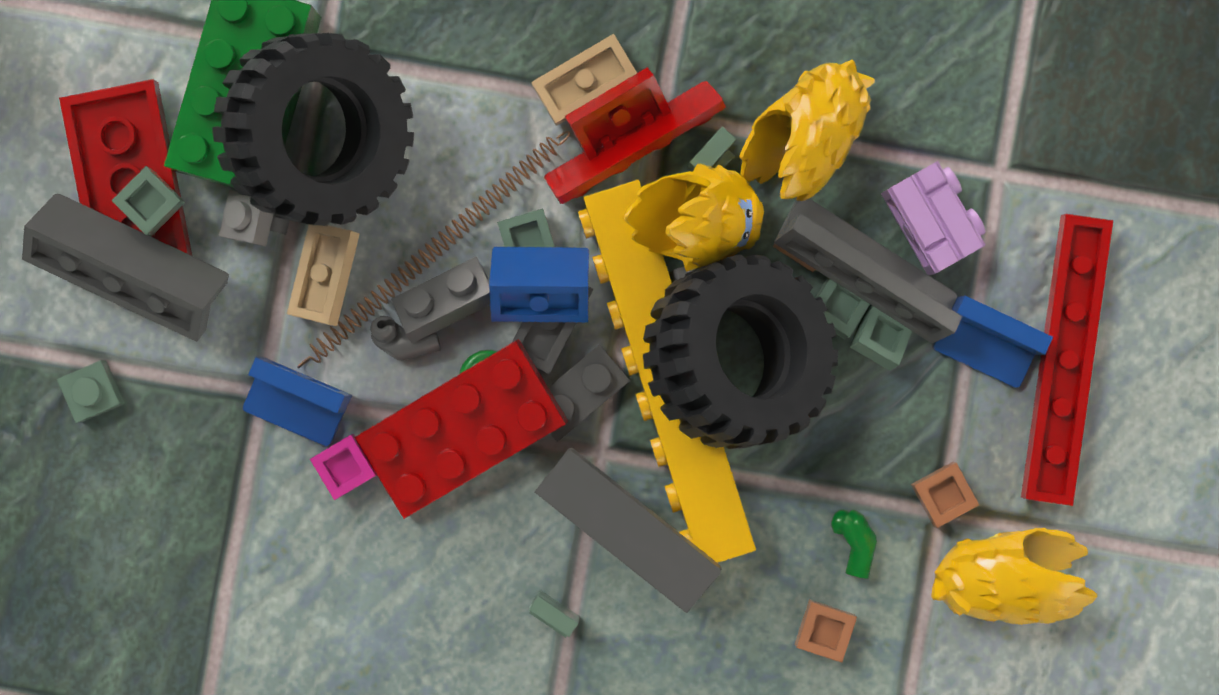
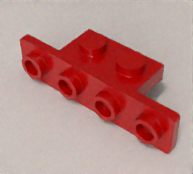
[544,67,726,204]

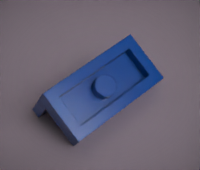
[489,247,589,323]
[933,296,1053,388]
[243,357,352,446]

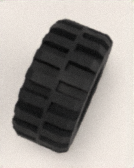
[212,33,414,226]
[643,254,838,449]

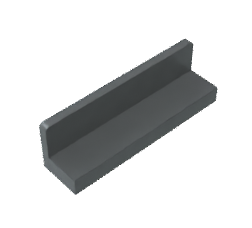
[22,194,229,342]
[773,199,962,343]
[535,448,722,613]

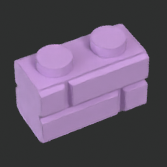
[881,161,986,275]

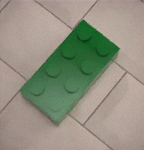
[164,0,322,188]

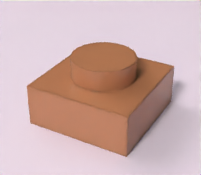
[911,462,979,528]
[794,599,857,663]

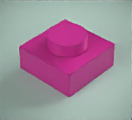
[310,434,377,500]

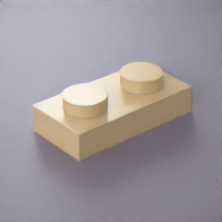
[531,34,637,126]
[287,224,360,326]

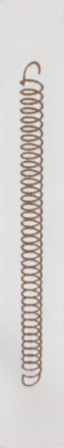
[297,131,570,368]

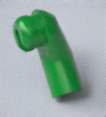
[831,509,877,579]

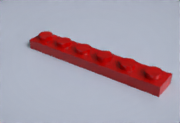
[1021,214,1113,506]

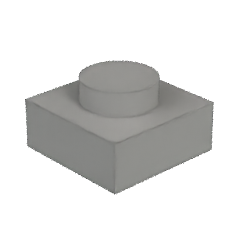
[219,190,273,246]

